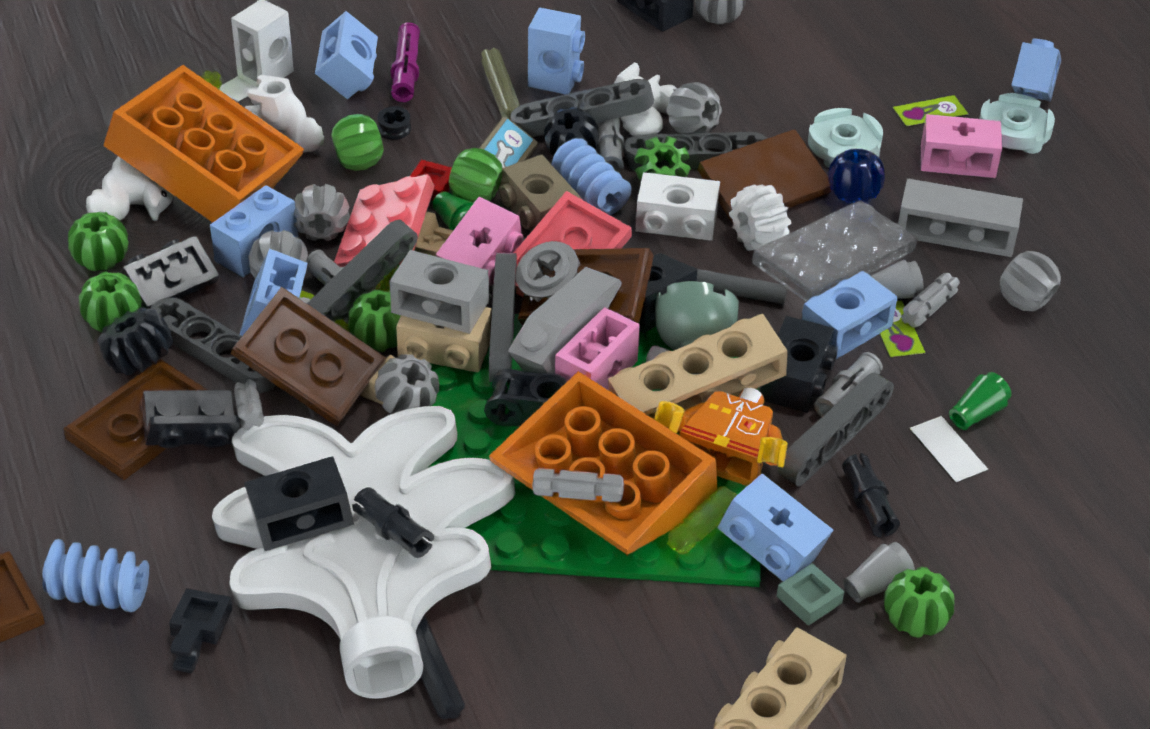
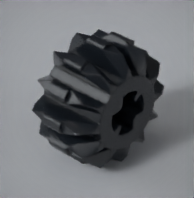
[97,307,174,376]

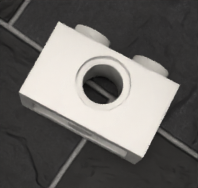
[231,0,294,87]
[635,172,720,240]

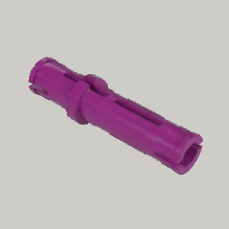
[390,22,420,102]

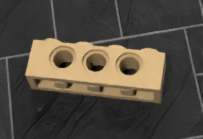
[608,313,787,418]
[714,627,847,729]

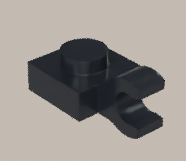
[169,588,233,673]

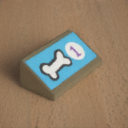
[479,117,538,187]

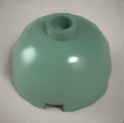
[655,281,739,350]

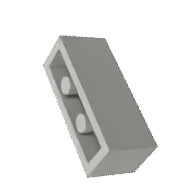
[896,178,1023,257]

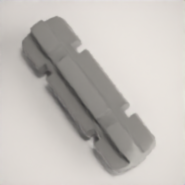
[901,273,960,327]
[234,379,264,430]
[532,468,624,502]

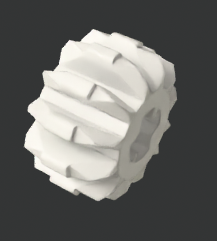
[729,184,791,252]

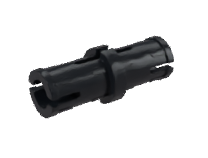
[842,453,900,537]
[352,487,434,558]

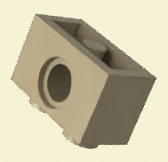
[499,155,581,232]

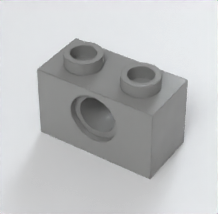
[390,250,489,334]

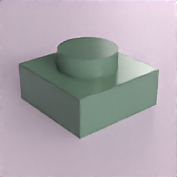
[777,563,844,626]

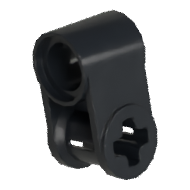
[484,369,567,427]

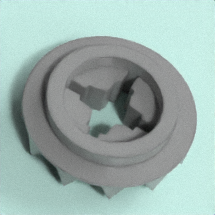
[515,241,581,302]

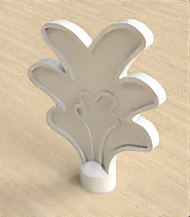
[212,406,515,699]

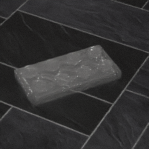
[752,200,918,302]

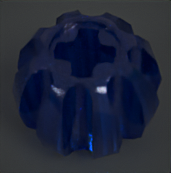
[828,148,885,204]

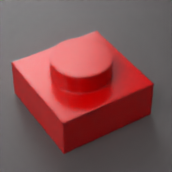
[409,159,452,201]

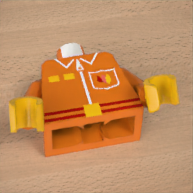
[653,388,788,486]

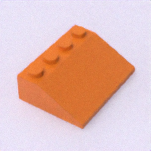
[103,65,304,222]
[489,371,717,555]

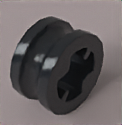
[378,106,411,140]

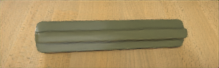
[481,48,520,120]

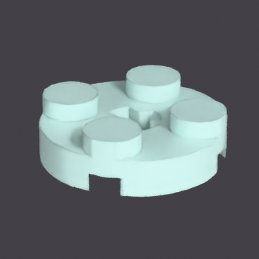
[979,93,1055,154]
[808,108,883,170]

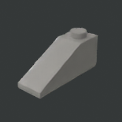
[508,267,622,374]

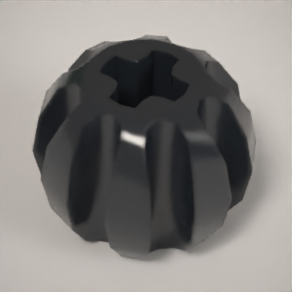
[544,107,599,157]

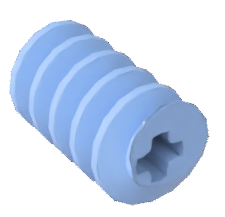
[551,139,632,215]
[42,539,149,612]

